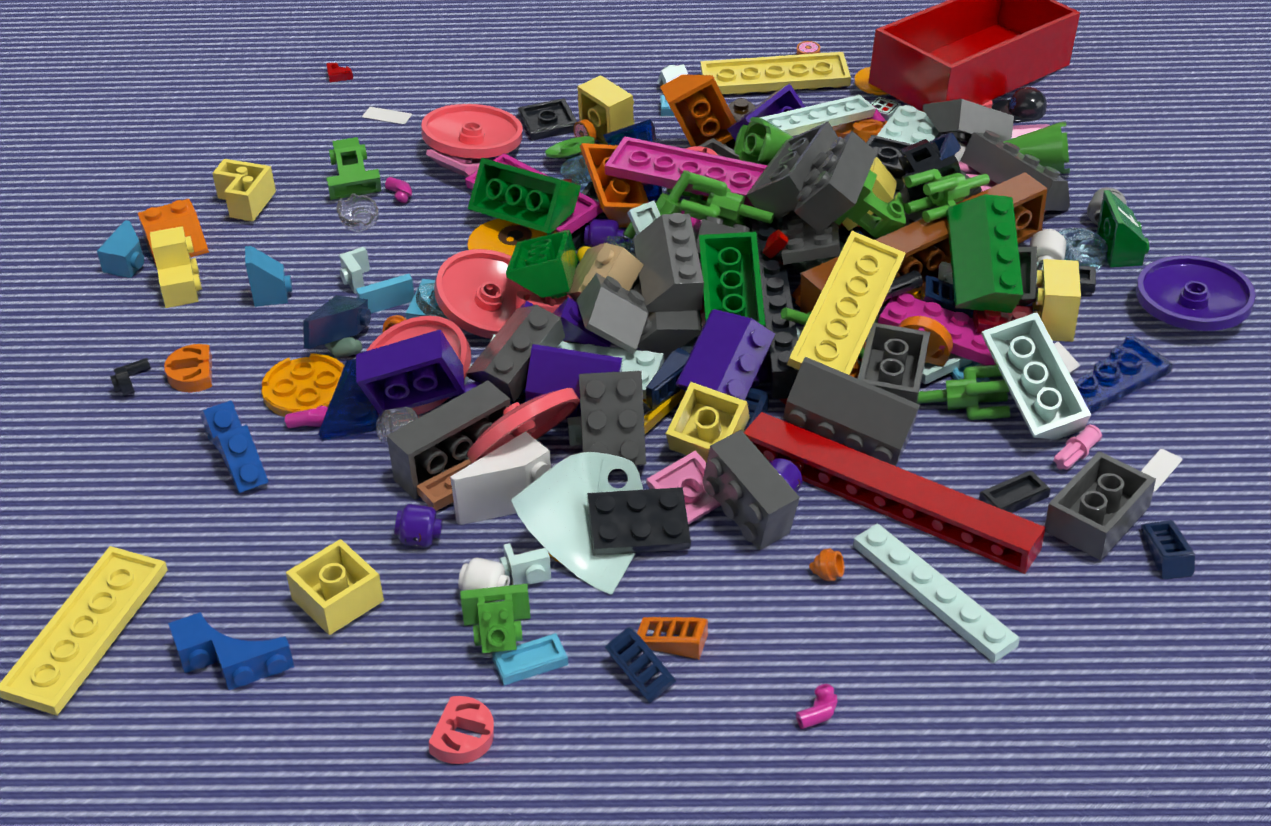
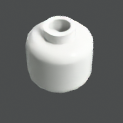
[1030,229,1066,263]
[458,558,510,603]

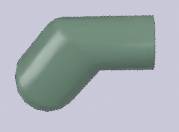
[324,337,362,358]

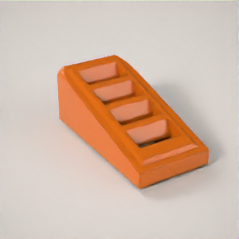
[637,617,708,660]

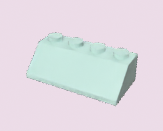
[981,312,1091,440]

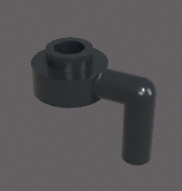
[110,358,151,396]

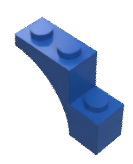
[199,400,269,494]
[168,612,295,690]

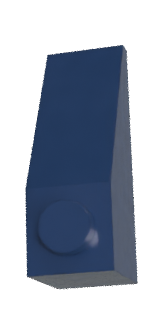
[303,295,371,349]

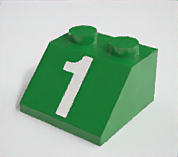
[1096,190,1149,268]

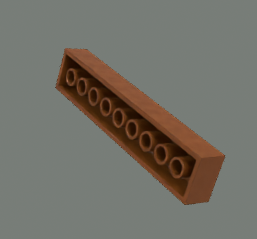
[800,172,1047,314]

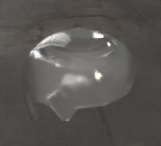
[336,193,379,233]

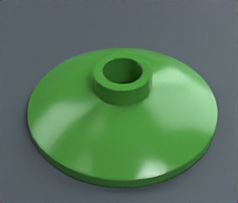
[545,136,595,163]

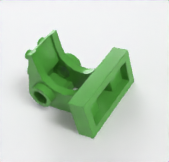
[327,137,382,200]
[834,170,906,238]
[460,584,531,653]

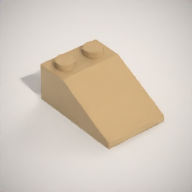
[567,243,644,302]

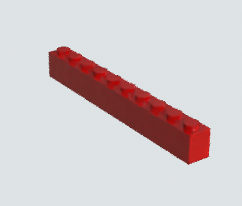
[743,412,1045,574]

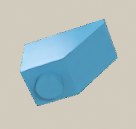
[97,220,145,278]
[245,246,292,307]

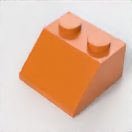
[137,199,209,267]

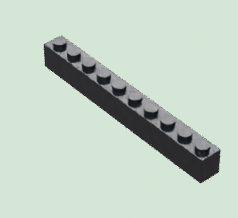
[747,206,799,399]

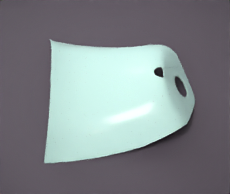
[511,452,643,595]

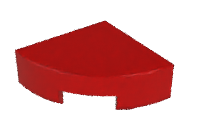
[326,63,353,83]
[763,230,789,259]

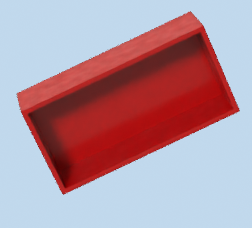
[868,0,1081,112]

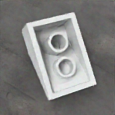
[450,431,551,525]

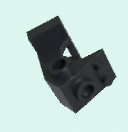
[898,139,961,202]

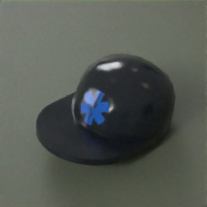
[992,87,1047,123]

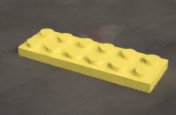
[700,52,851,95]
[787,231,906,375]
[0,546,168,716]

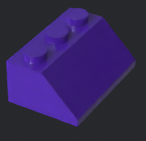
[675,309,775,400]
[525,344,623,418]

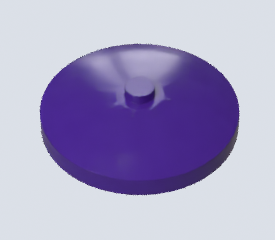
[1136,255,1256,331]

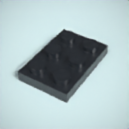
[587,487,691,556]

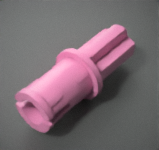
[1053,424,1102,470]

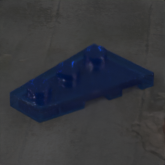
[318,359,380,442]

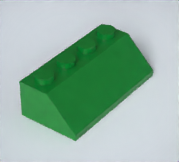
[467,158,581,234]
[947,194,1023,313]
[506,229,578,299]
[699,232,766,327]

